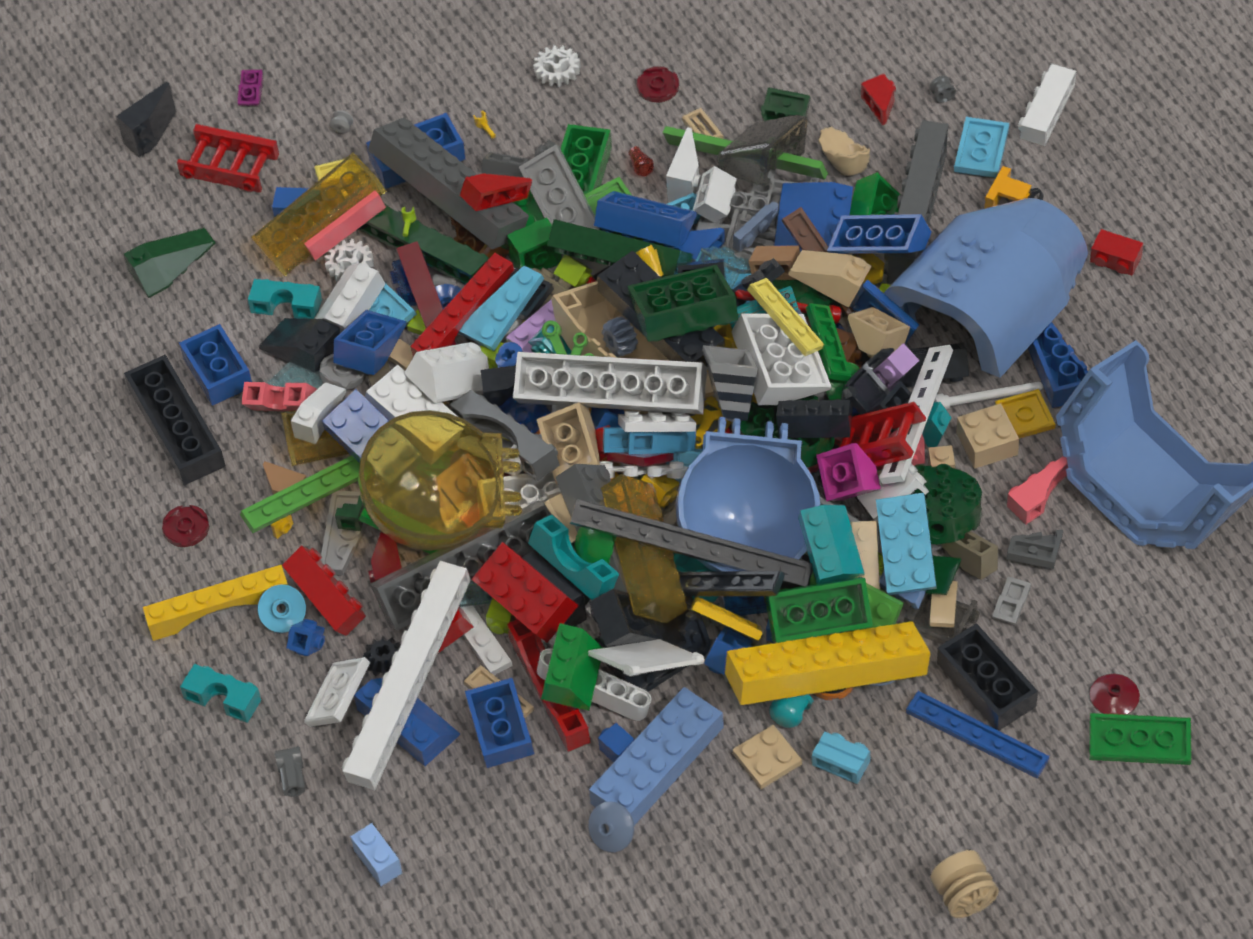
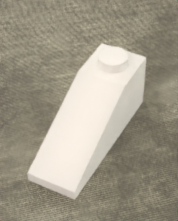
[291,382,346,444]

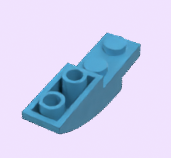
[603,427,696,454]

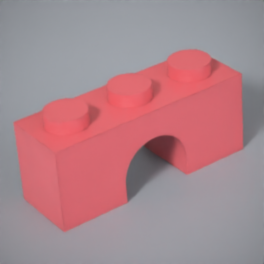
[242,382,317,412]

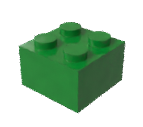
[507,218,562,270]

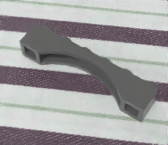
[449,390,560,481]

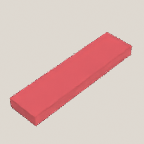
[304,191,386,261]

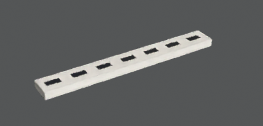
[880,345,953,484]

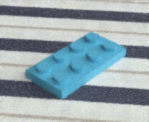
[876,493,937,595]

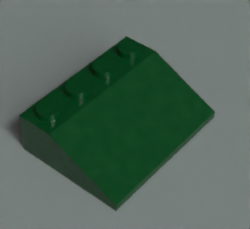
[627,265,738,342]

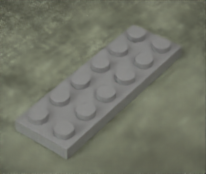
[519,145,610,277]

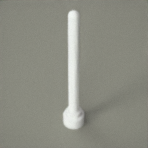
[934,382,1043,409]

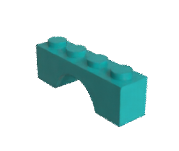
[528,514,619,600]

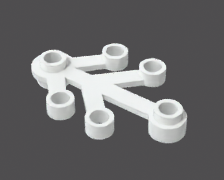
[600,461,688,479]

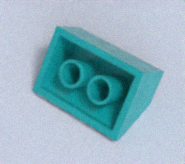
[798,505,865,584]

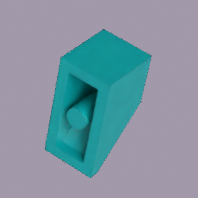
[922,402,952,448]

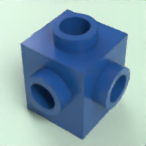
[286,619,325,656]

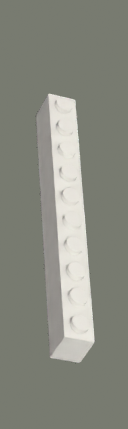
[342,561,471,790]

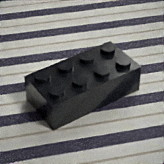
[937,623,1038,731]

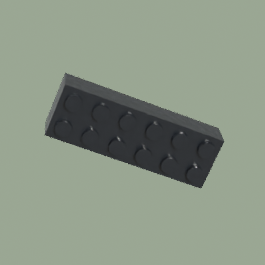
[598,251,725,367]
[124,354,226,486]

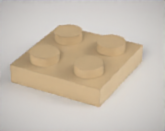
[733,725,802,789]

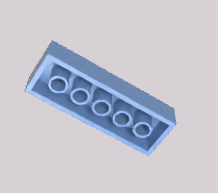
[589,687,724,825]

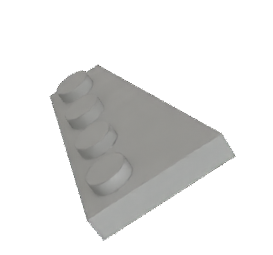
[321,491,380,575]

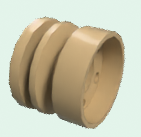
[931,850,999,918]

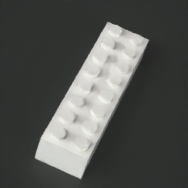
[513,352,707,414]

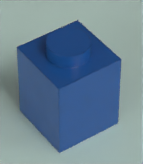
[598,723,635,762]

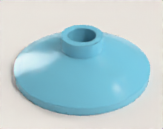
[258,585,306,633]

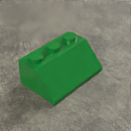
[850,172,901,215]
[541,623,603,711]

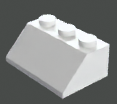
[314,263,385,333]

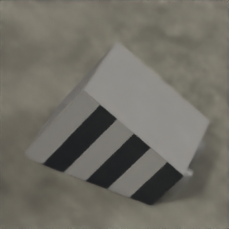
[702,345,758,422]

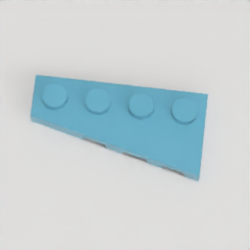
[458,266,544,351]

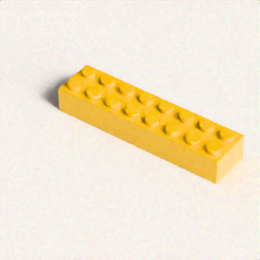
[725,621,930,705]

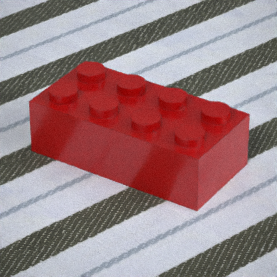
[472,542,579,643]

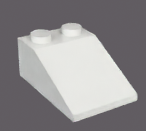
[666,127,702,203]

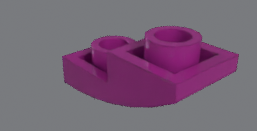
[238,69,263,106]

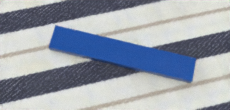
[906,691,1050,779]

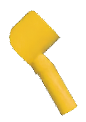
[473,111,496,139]

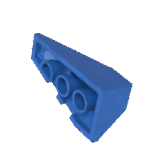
[704,625,753,675]

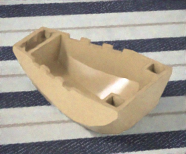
[551,281,669,361]

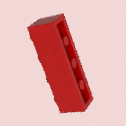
[282,545,366,636]

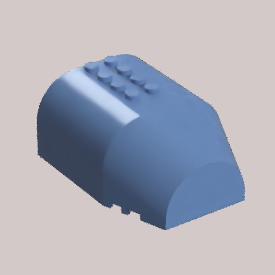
[884,198,1088,378]

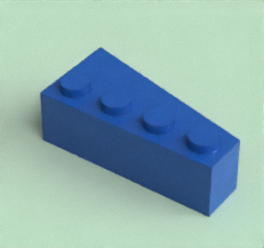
[1028,322,1088,408]

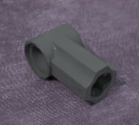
[275,746,305,797]

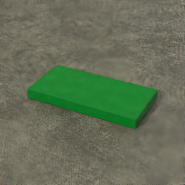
[1089,713,1191,765]

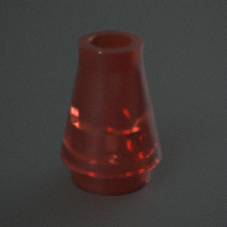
[628,146,654,176]

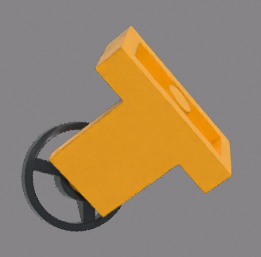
[984,166,1044,209]

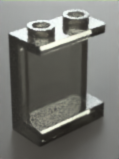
[904,593,980,644]

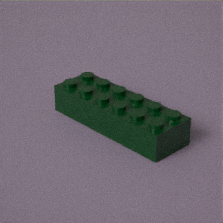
[547,219,693,278]

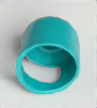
[769,694,814,728]

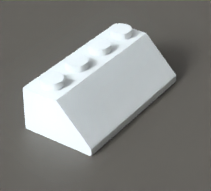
[404,342,489,403]

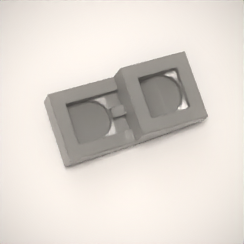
[992,576,1031,625]

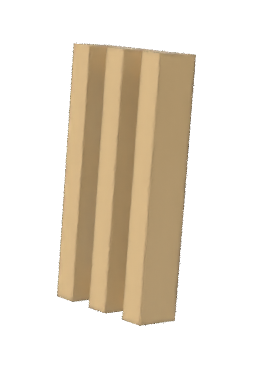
[682,108,723,139]

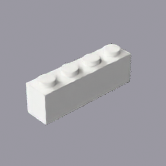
[1018,64,1076,146]

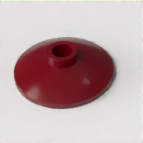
[1090,674,1140,715]

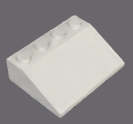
[731,314,831,405]

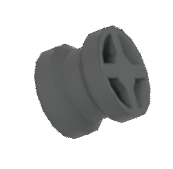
[929,75,956,103]

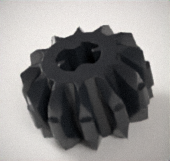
[363,636,401,677]

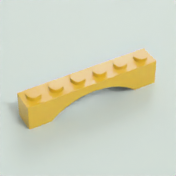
[143,565,288,641]

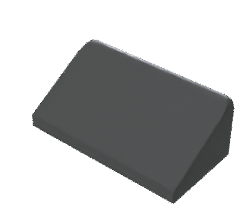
[481,152,529,177]

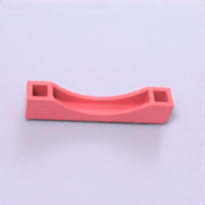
[1007,456,1068,525]

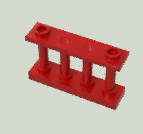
[177,124,279,193]
[839,401,926,466]

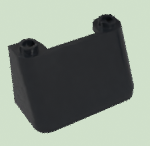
[594,596,711,692]

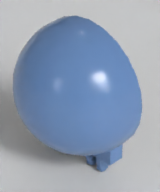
[676,417,820,571]

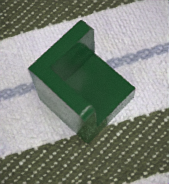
[335,495,366,531]

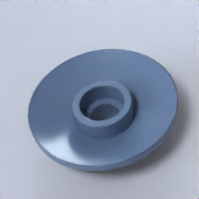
[588,802,634,852]

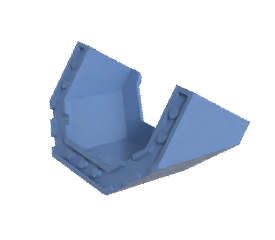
[1056,340,1253,549]

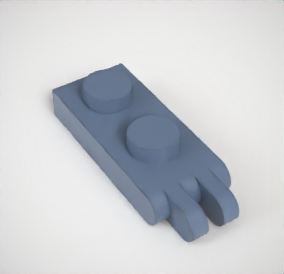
[733,202,778,252]

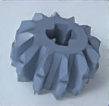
[601,316,638,357]

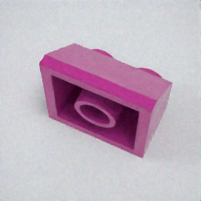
[816,443,881,501]

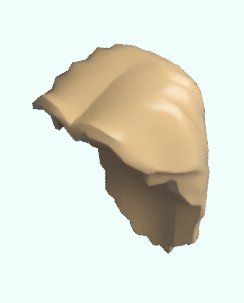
[818,127,870,176]

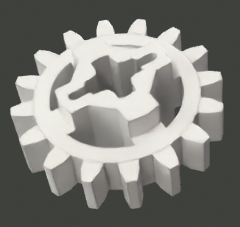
[533,45,580,87]
[325,239,374,282]

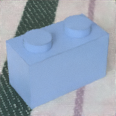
[351,823,402,886]

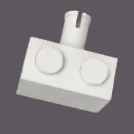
[693,166,736,223]

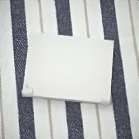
[588,639,704,676]

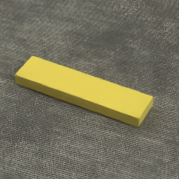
[747,278,824,356]

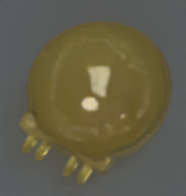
[358,410,522,551]

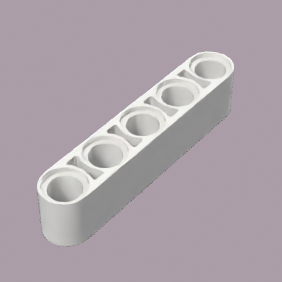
[537,648,651,721]

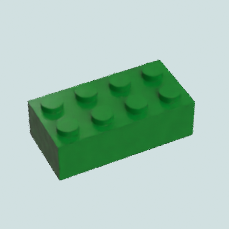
[561,124,612,195]
[765,577,873,643]

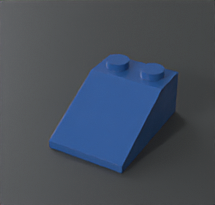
[333,310,406,375]

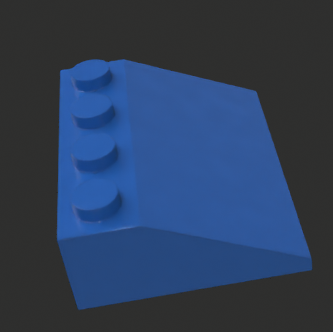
[774,182,853,254]

